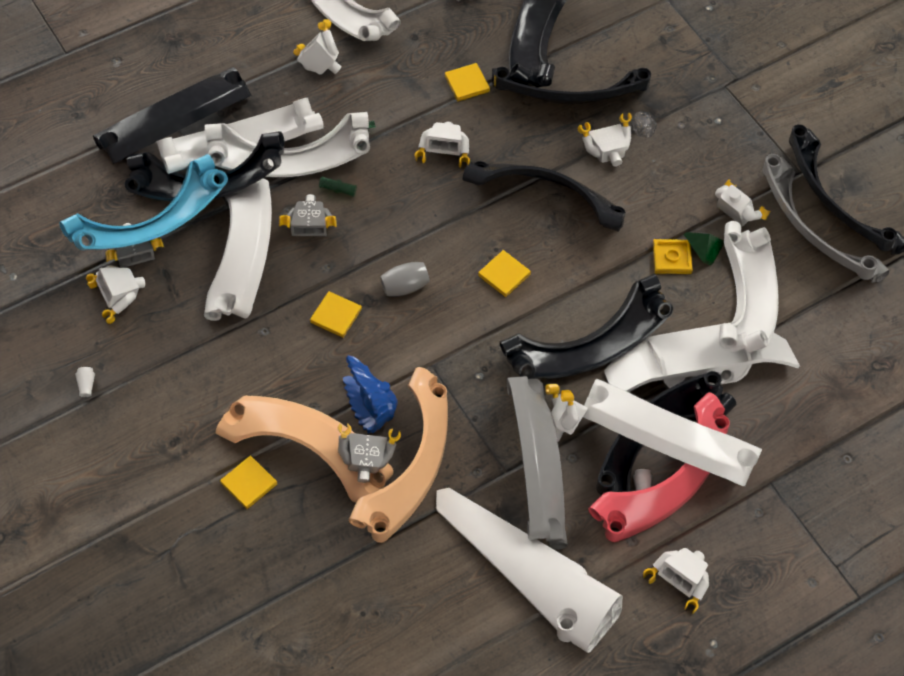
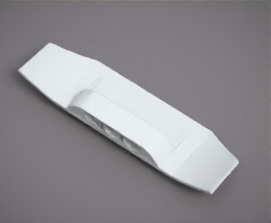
[604,323,800,392]

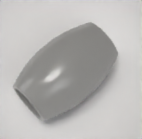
[380,262,430,296]

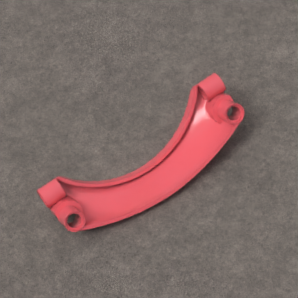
[588,392,730,542]

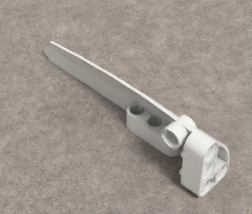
[436,488,623,653]

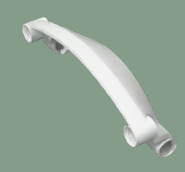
[311,0,401,41]
[156,98,323,174]
[205,112,370,177]
[204,178,272,321]
[719,221,779,353]
[583,379,762,486]

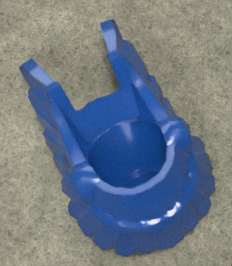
[343,355,398,433]

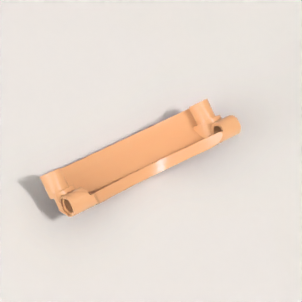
[348,367,448,543]
[216,395,393,503]

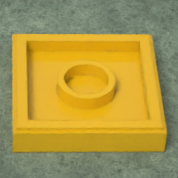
[445,63,490,102]
[653,239,693,274]
[478,250,531,297]
[310,291,362,338]
[220,455,277,509]

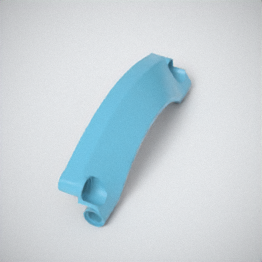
[59,154,228,251]

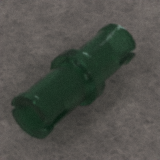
[319,176,357,197]

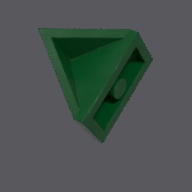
[684,232,724,265]

